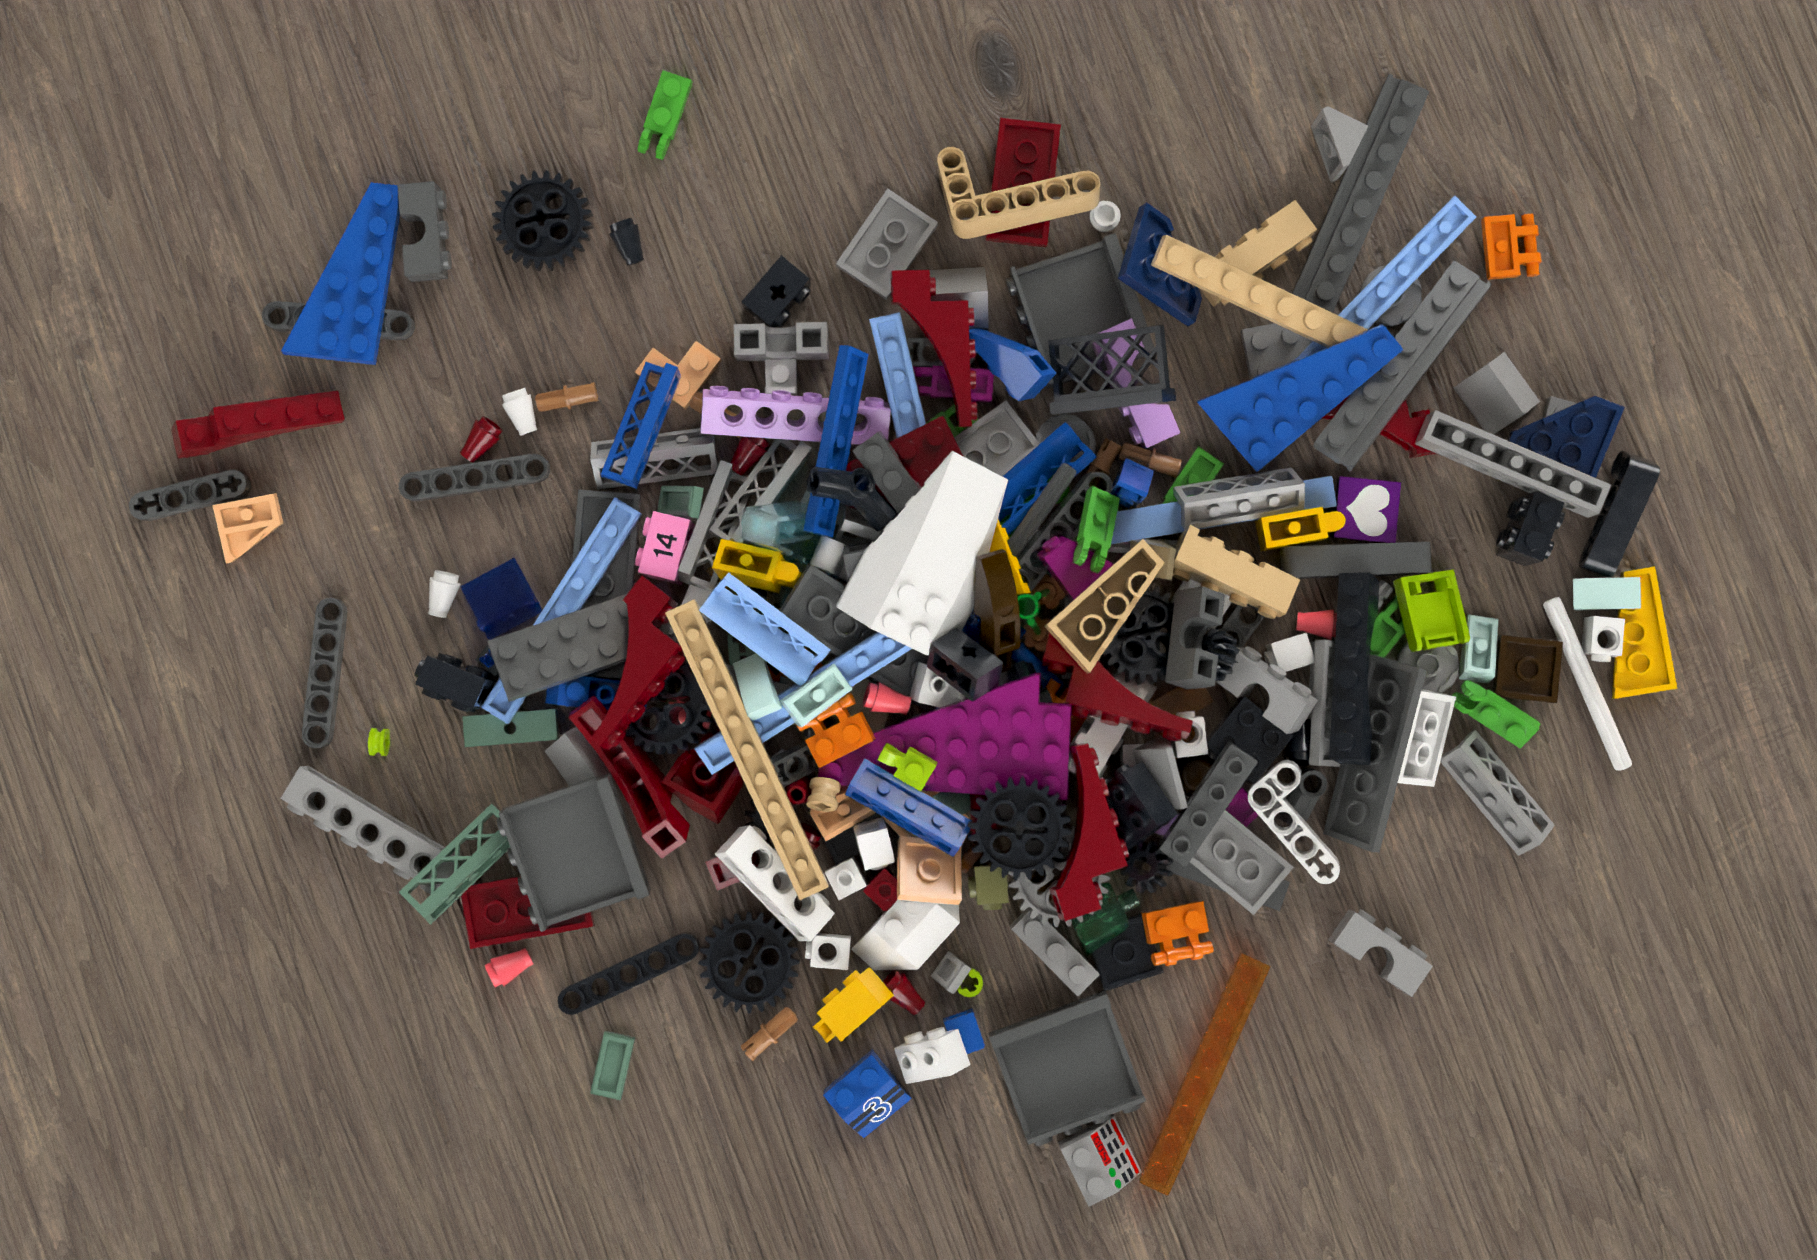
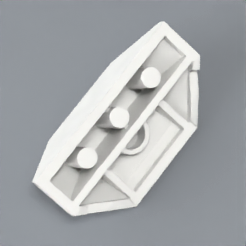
[851,900,960,970]

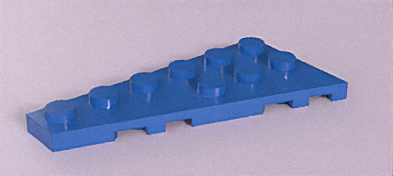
[281,182,400,365]
[1196,325,1404,472]

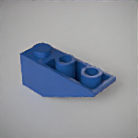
[969,328,1057,401]
[1110,458,1154,509]
[545,676,647,710]

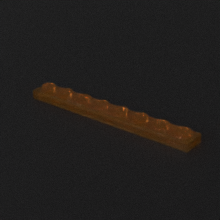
[1139,952,1271,1196]

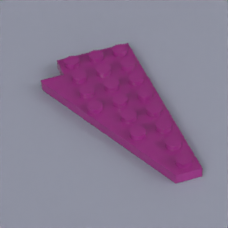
[818,673,1071,800]

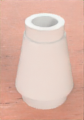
[502,388,537,436]
[428,570,461,618]

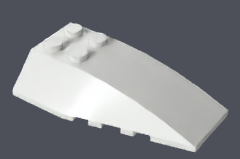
[836,451,1008,656]

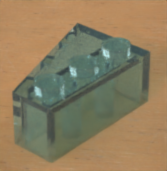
[741,501,821,566]

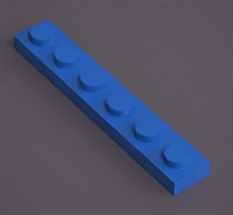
[803,345,869,538]

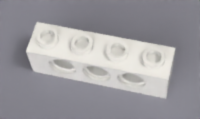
[715,825,835,941]

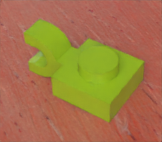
[877,743,937,792]

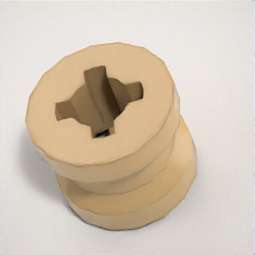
[806,777,841,812]

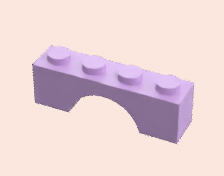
[1092,318,1180,448]

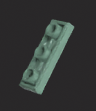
[462,709,559,747]

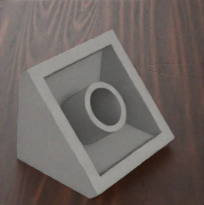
[1311,106,1368,183]
[930,267,989,329]
[1453,352,1540,435]
[545,727,613,786]
[1133,735,1188,809]

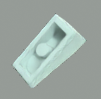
[1573,577,1641,611]
[1459,614,1499,683]
[733,654,782,721]
[780,664,852,727]

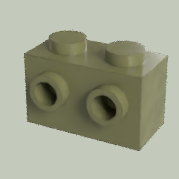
[968,862,1009,910]

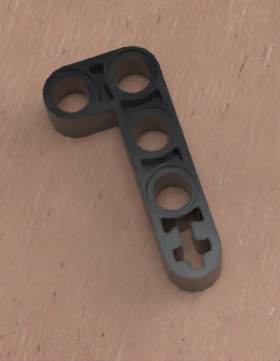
[1579,450,1660,578]

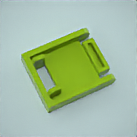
[1393,569,1470,652]

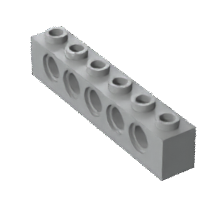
[1415,410,1611,518]
[280,766,464,894]

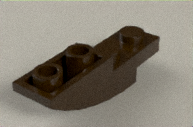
[974,549,1020,673]

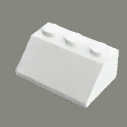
[1398,689,1456,787]

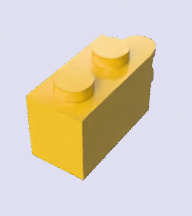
[1255,507,1346,551]
[712,539,801,593]
[813,967,894,1043]

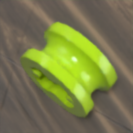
[368,728,390,756]
[957,968,983,997]

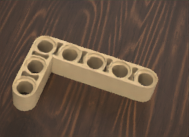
[937,147,1100,239]

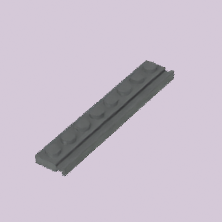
[1292,74,1430,313]
[1313,261,1492,472]

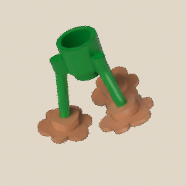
[1018,574,1066,652]

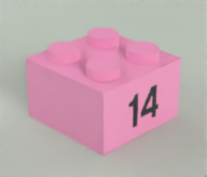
[635,511,695,585]

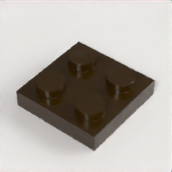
[1493,635,1563,703]

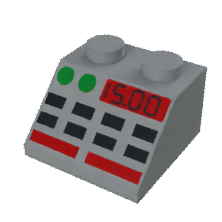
[1058,1114,1142,1207]

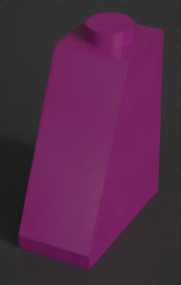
[1037,536,1114,602]

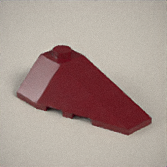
[662,728,766,824]

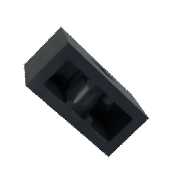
[742,255,811,328]
[927,628,1003,702]

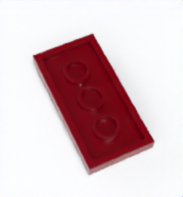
[986,117,1061,248]
[846,415,963,510]
[461,876,595,949]

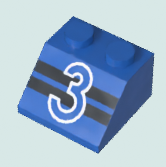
[823,1049,912,1138]

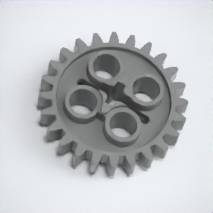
[1008,824,1111,927]

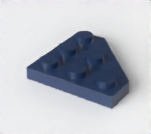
[1118,202,1202,327]
[1507,396,1625,478]

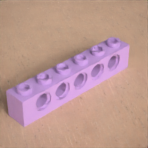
[700,386,891,445]

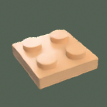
[897,836,962,905]

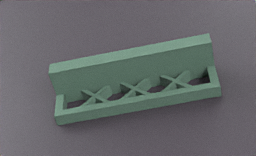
[399,803,510,925]

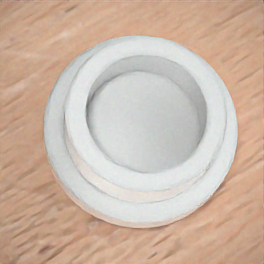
[1090,201,1121,232]

